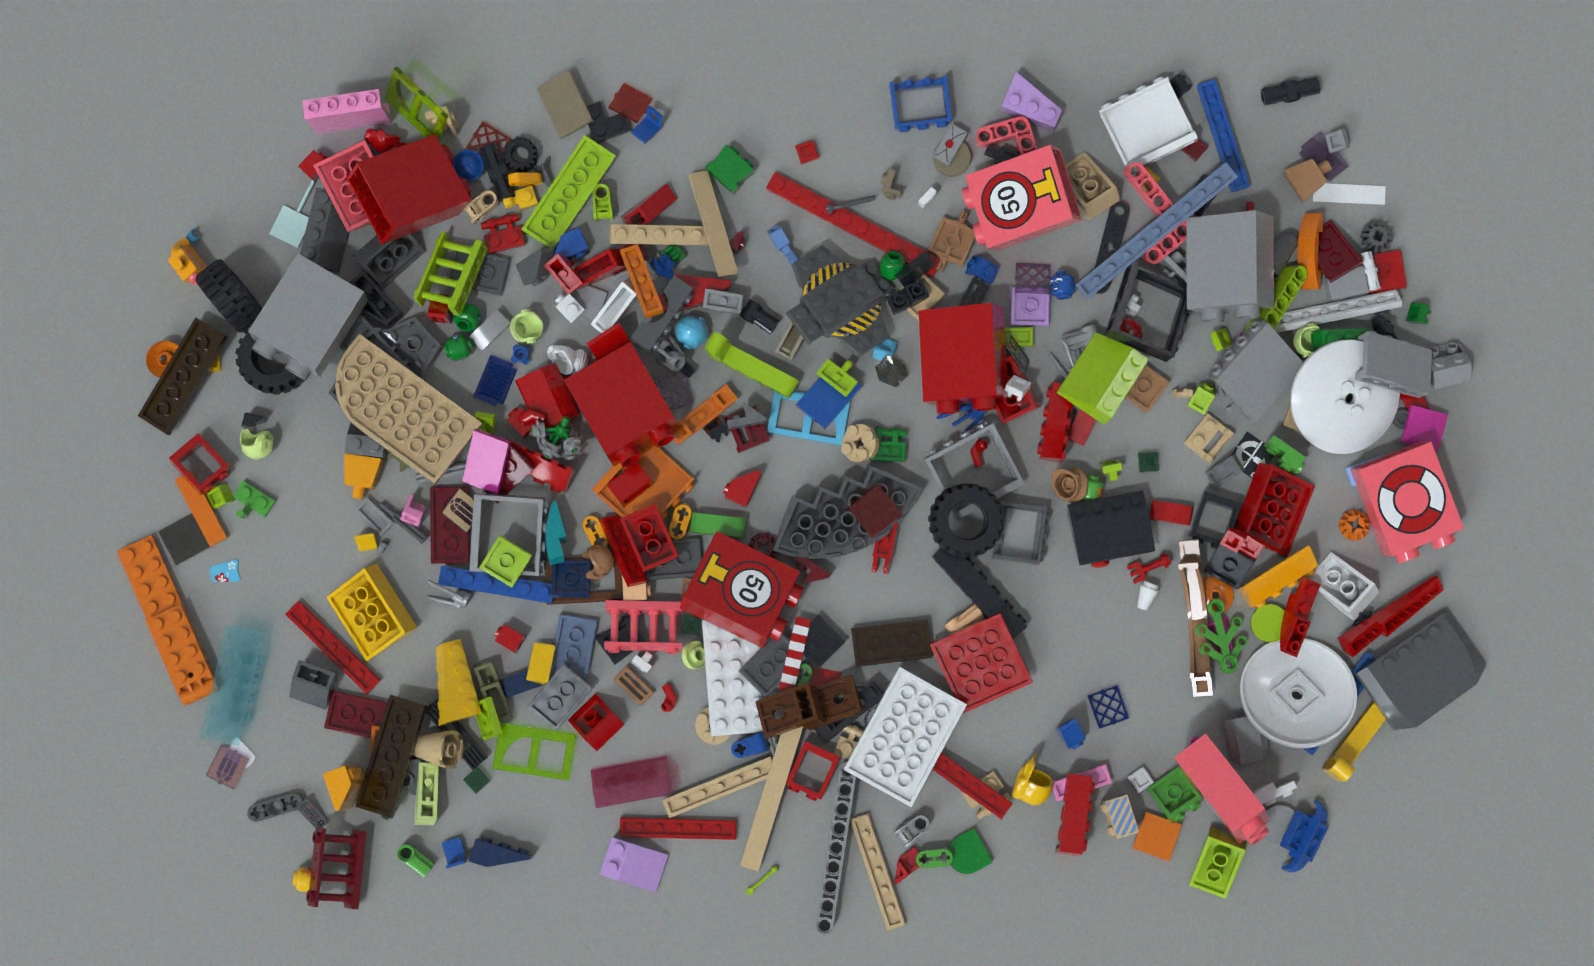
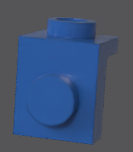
[965,256,999,284]

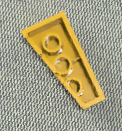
[436,639,481,726]

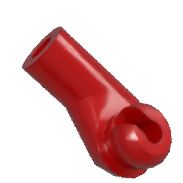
[518,409,546,424]
[970,439,988,467]
[661,683,678,712]

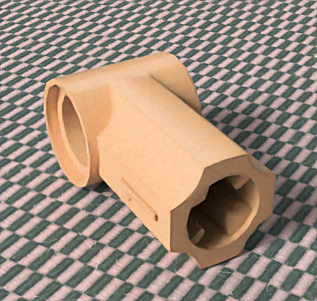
[944,604,984,634]

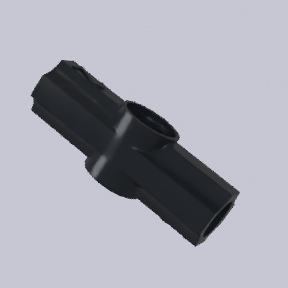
[1260,77,1321,106]
[479,143,515,202]

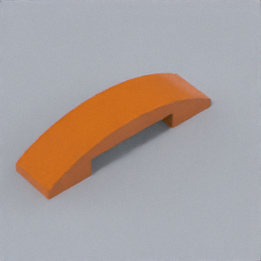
[1297,213,1323,290]
[674,384,738,445]

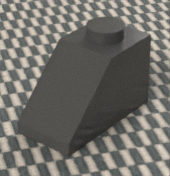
[516,247,554,286]

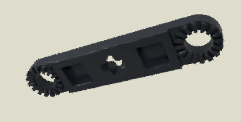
[1094,202,1129,294]

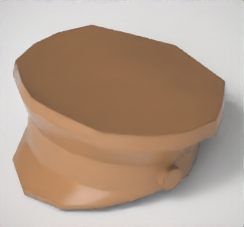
[1051,466,1088,503]

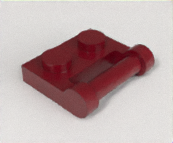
[724,405,770,453]

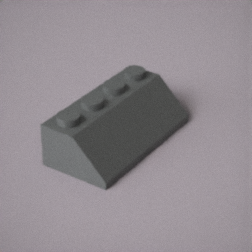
[300,187,349,273]

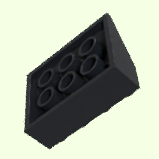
[1067,490,1155,566]

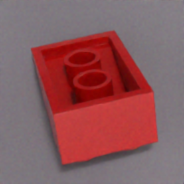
[620,503,679,572]

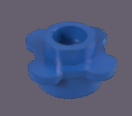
[511,345,531,365]

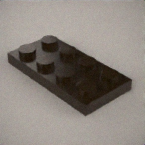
[851,619,933,667]

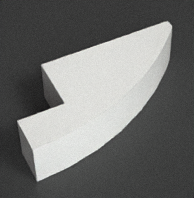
[591,260,658,333]

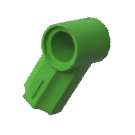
[397,843,434,877]

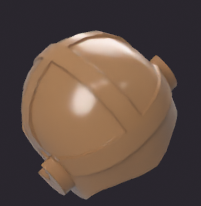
[582,546,614,580]

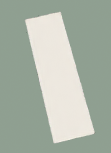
[1313,183,1386,205]

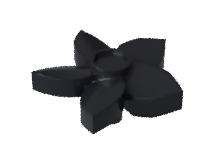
[1353,610,1373,627]

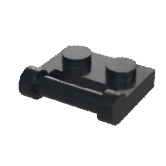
[595,615,646,665]

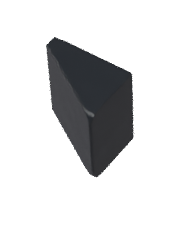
[242,412,267,428]

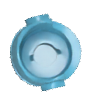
[675,315,708,350]

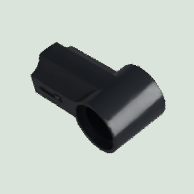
[739,299,779,335]

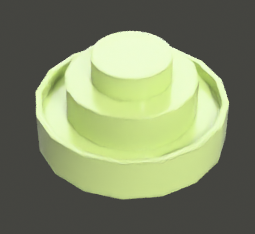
[682,641,705,669]

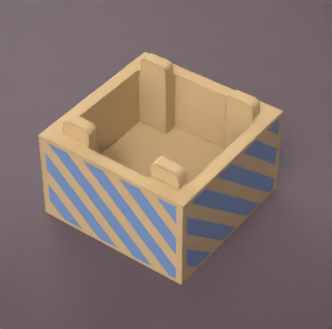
[1099,794,1139,839]

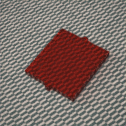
[608,83,653,123]

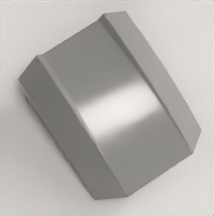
[1222,716,1269,765]

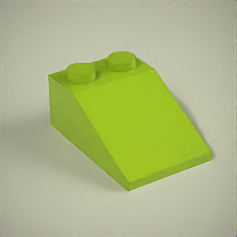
[1189,826,1247,899]

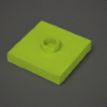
[479,534,533,588]
[475,697,503,741]

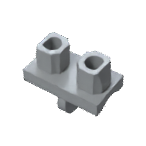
[1162,251,1187,286]

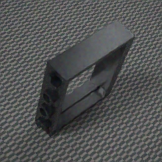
[1104,263,1189,362]

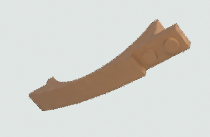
[1178,539,1213,697]

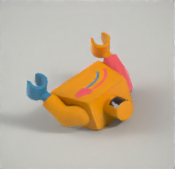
[168,229,207,286]

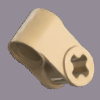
[463,190,499,224]

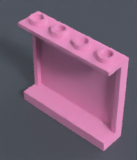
[302,89,392,134]

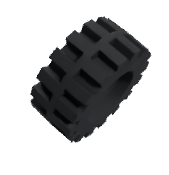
[503,137,538,173]

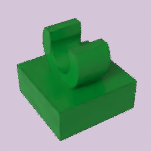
[660,245,687,268]
[1406,303,1431,324]

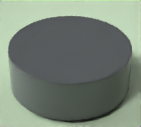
[1393,409,1408,429]

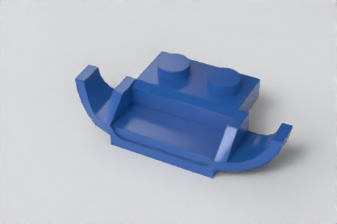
[1280,799,1329,873]

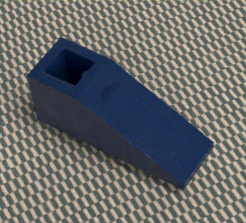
[469,836,533,867]

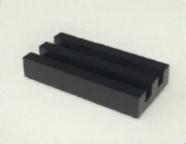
[959,278,990,306]

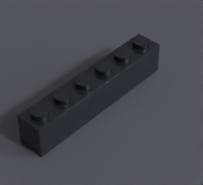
[932,549,1027,639]

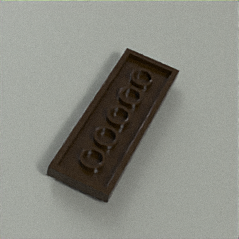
[138,317,228,435]
[355,695,427,818]

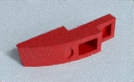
[1280,577,1321,658]

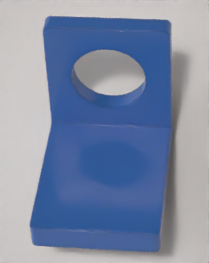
[631,105,663,144]
[442,837,468,869]

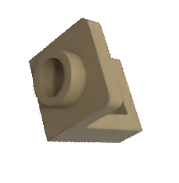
[881,168,901,200]

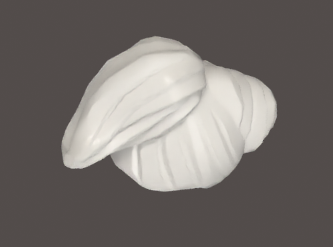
[547,345,588,375]

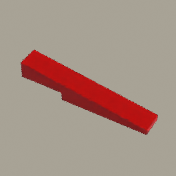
[1337,575,1443,658]

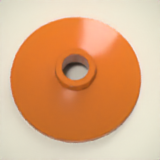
[146,340,178,378]
[1204,577,1234,615]

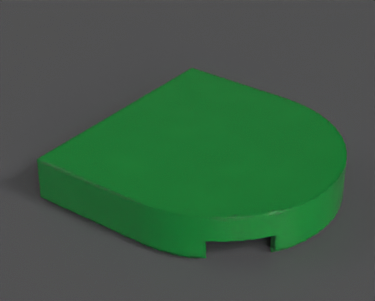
[947,828,993,874]

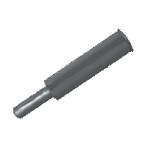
[379,502,429,544]

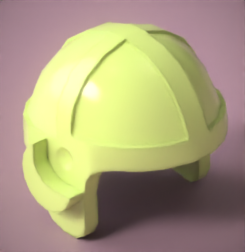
[509,309,543,344]
[1293,324,1320,358]
[240,428,273,460]

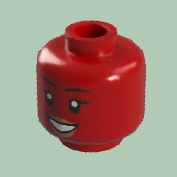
[1119,317,1144,339]

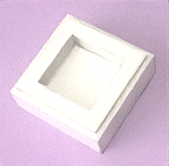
[918,187,936,208]
[1127,766,1154,793]

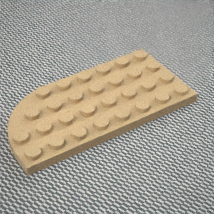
[335,334,482,485]

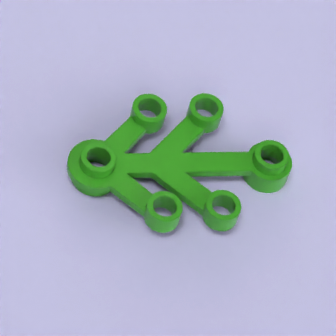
[1195,599,1247,674]

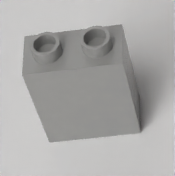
[1186,210,1274,322]
[248,253,368,380]

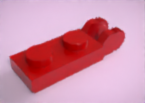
[872,522,899,575]

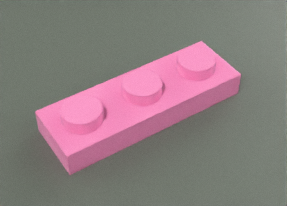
[1052,764,1112,801]

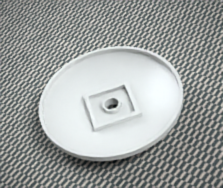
[1290,339,1400,454]
[1239,638,1357,748]

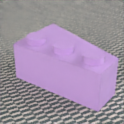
[1000,72,1062,132]

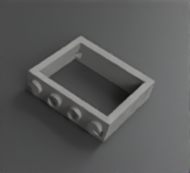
[923,421,1024,520]
[470,493,548,576]

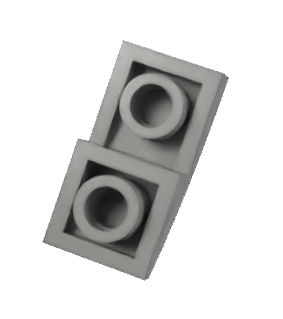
[469,309,511,350]

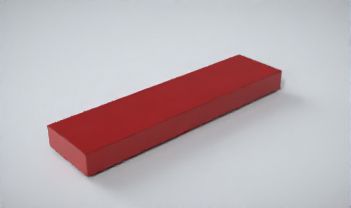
[600,515,647,587]

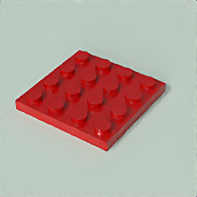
[930,612,1033,714]

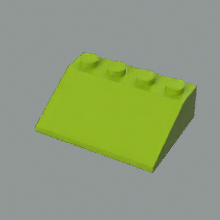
[1057,332,1149,425]

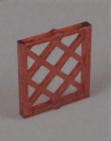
[466,121,511,157]

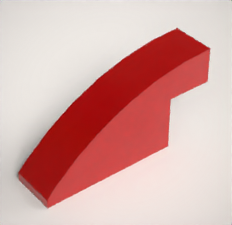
[574,244,648,291]
[658,274,732,313]

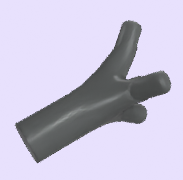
[534,157,553,187]

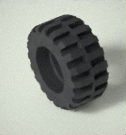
[195,259,262,333]
[235,329,307,395]
[928,483,1005,557]

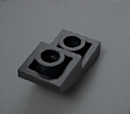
[886,279,929,315]

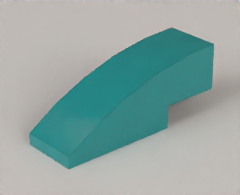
[546,501,567,565]

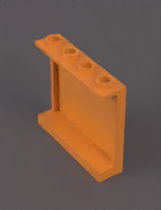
[591,444,695,520]

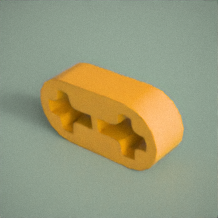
[508,173,543,186]
[668,503,691,540]
[582,516,609,547]

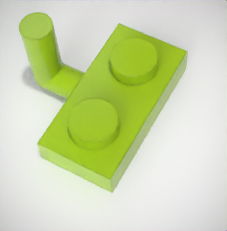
[816,359,858,398]

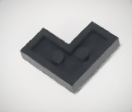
[588,101,631,143]

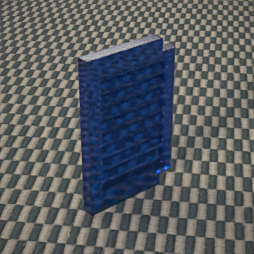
[473,355,517,406]

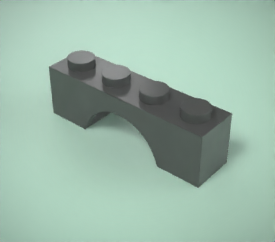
[631,276,694,354]

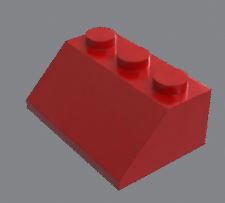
[995,356,1041,424]
[515,363,579,428]

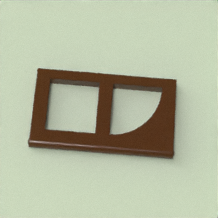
[545,555,623,605]

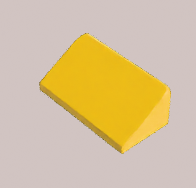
[526,642,555,684]

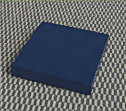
[551,560,591,598]

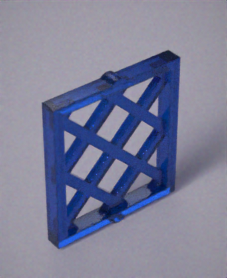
[1087,685,1129,729]

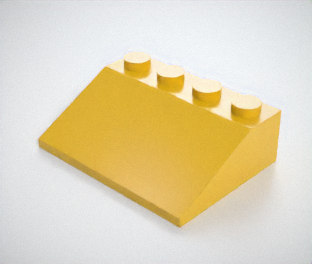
[326,564,418,662]

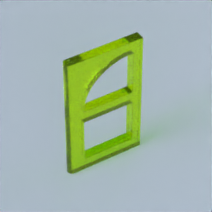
[385,67,448,142]
[492,723,576,781]

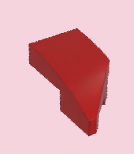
[894,846,926,884]

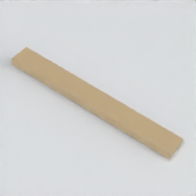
[740,726,803,871]

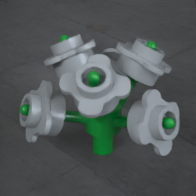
[531,416,583,460]

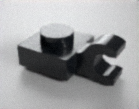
[984,146,1020,165]

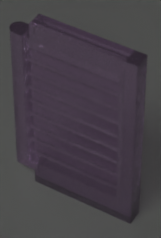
[1299,131,1349,182]

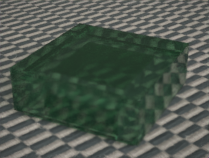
[463,767,490,794]

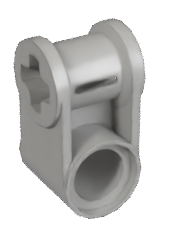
[893,814,929,849]

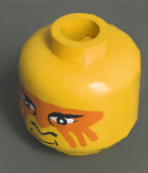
[293,866,322,892]

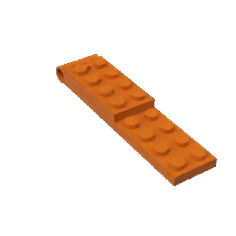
[117,535,221,706]

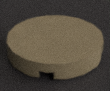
[933,143,971,177]

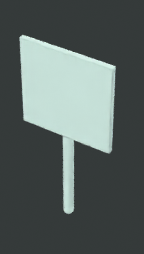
[269,180,315,248]

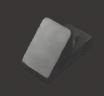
[727,402,766,430]

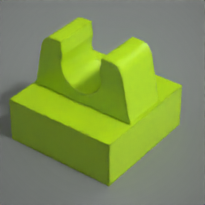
[1099,459,1122,481]

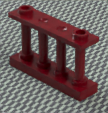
[306,827,367,909]

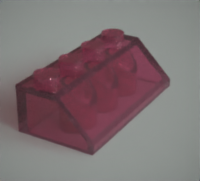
[591,756,674,808]

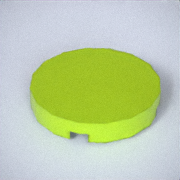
[1250,604,1284,643]

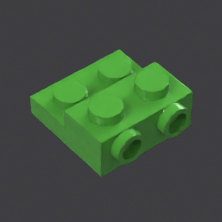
[1264,435,1306,475]
[1147,767,1203,823]

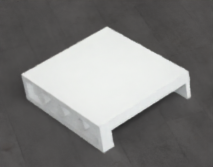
[1099,77,1198,173]

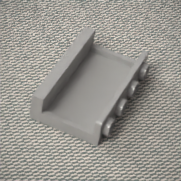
[1355,331,1432,398]

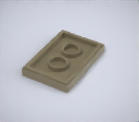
[537,70,594,139]

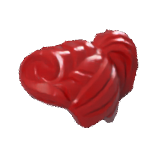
[364,128,408,154]

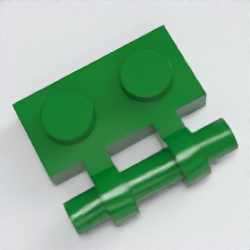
[869,426,906,462]

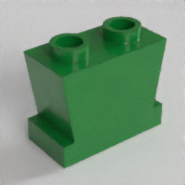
[705,145,754,195]

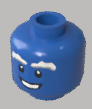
[1050,271,1076,300]

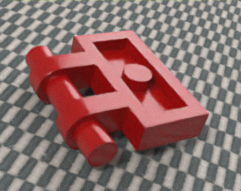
[481,214,525,254]

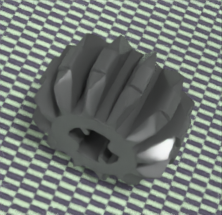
[1360,221,1393,254]

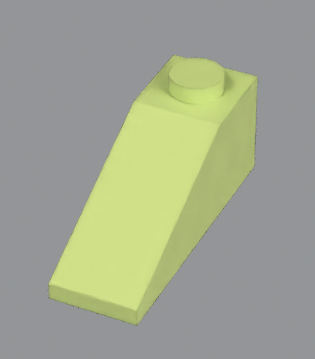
[414,762,439,826]

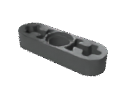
[247,793,304,822]

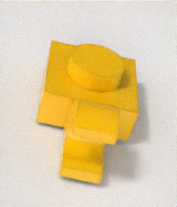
[503,186,538,210]

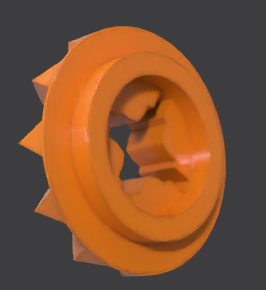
[1339,510,1370,541]

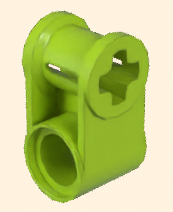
[593,183,614,221]

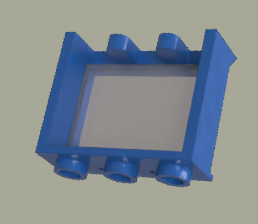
[889,75,952,132]

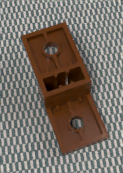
[755,674,864,739]

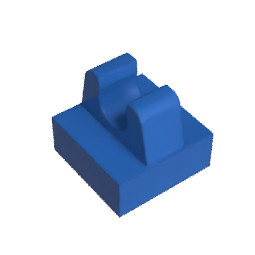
[649,254,675,280]

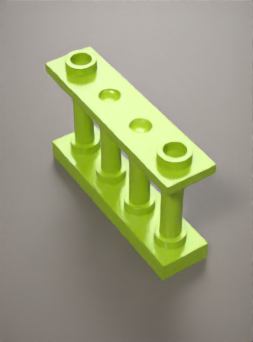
[414,231,488,316]

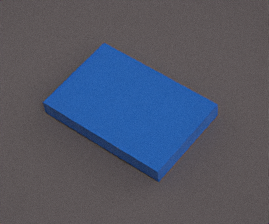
[796,377,862,429]

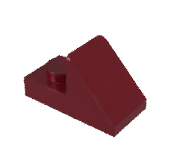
[795,557,831,584]

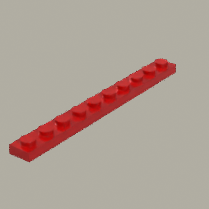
[766,172,940,278]

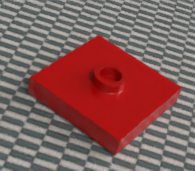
[1368,250,1407,294]

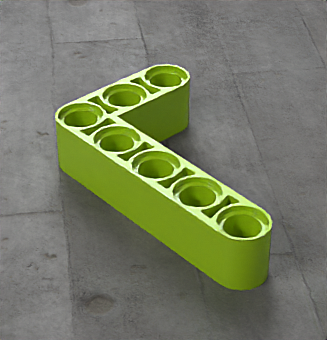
[1244,266,1307,333]
[704,331,799,398]

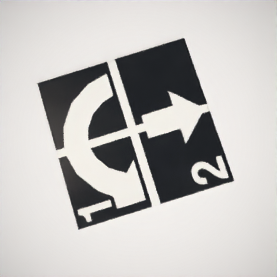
[1229,432,1274,479]

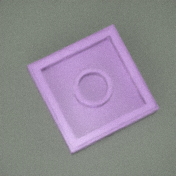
[1010,287,1050,327]

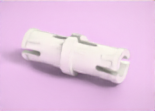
[1360,251,1381,291]

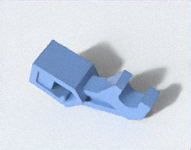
[767,224,797,265]

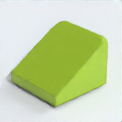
[206,484,234,510]

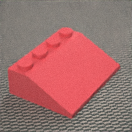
[313,140,373,232]

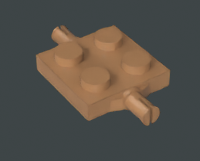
[927,211,975,272]

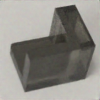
[875,355,908,387]

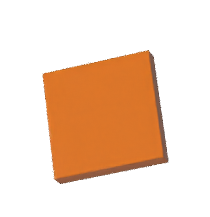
[1132,812,1182,861]

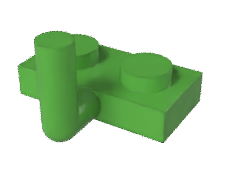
[232,481,276,519]

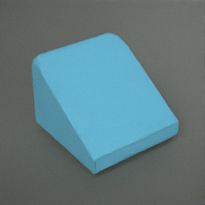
[872,339,898,364]

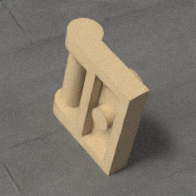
[1183,413,1235,465]

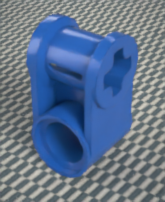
[731,732,770,758]

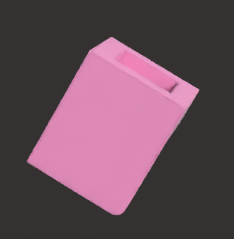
[400,493,426,527]

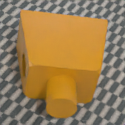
[344,453,384,499]

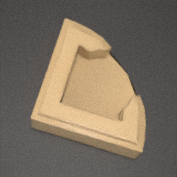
[1171,388,1193,399]

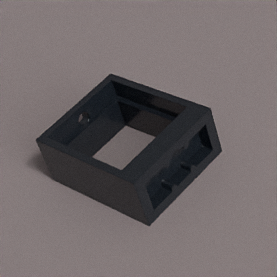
[1188,491,1242,549]

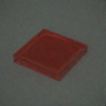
[848,484,902,538]

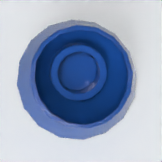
[452,149,484,182]

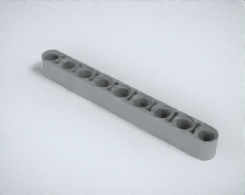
[816,762,856,934]

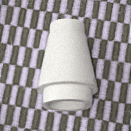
[1137,581,1159,611]

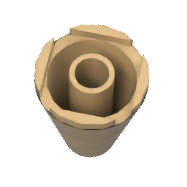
[413,730,463,769]

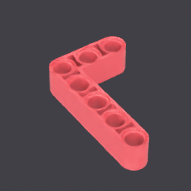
[975,116,1038,156]
[1123,163,1187,264]

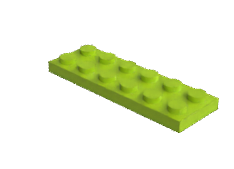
[521,135,616,250]

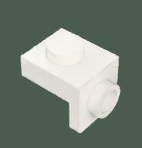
[553,292,585,323]

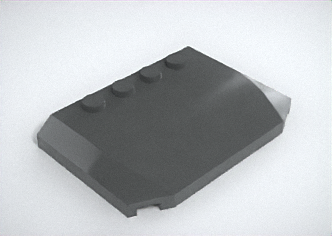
[1355,610,1486,730]

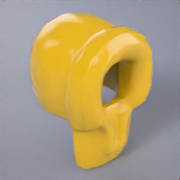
[1011,754,1053,806]

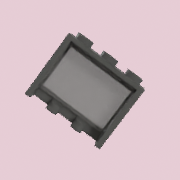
[992,501,1050,565]

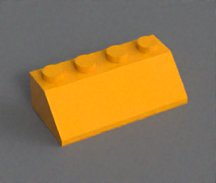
[1238,545,1318,609]
[323,765,365,811]

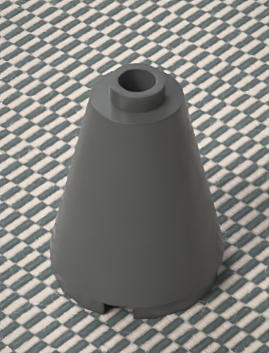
[1274,231,1298,281]

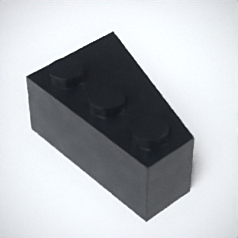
[349,270,405,327]

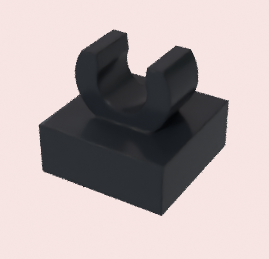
[1169,73,1192,99]
[703,417,728,443]

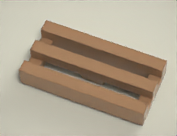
[613,666,655,706]

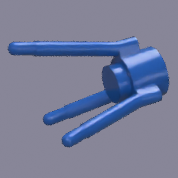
[936,402,986,432]

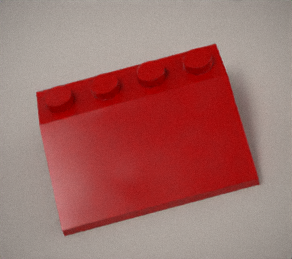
[1233,463,1315,557]

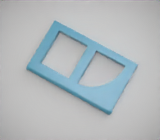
[767,391,851,446]

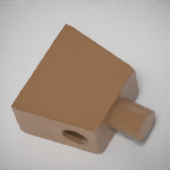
[1283,159,1332,203]

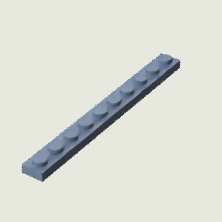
[1075,162,1238,300]

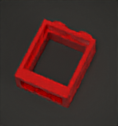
[169,433,230,495]
[786,741,840,801]

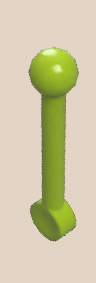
[746,866,778,895]

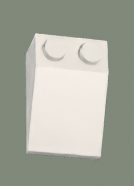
[1308,552,1379,621]

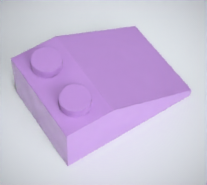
[599,836,668,892]

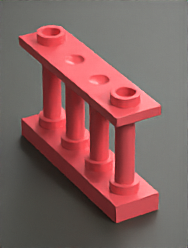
[604,600,683,654]

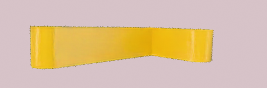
[1322,700,1386,782]

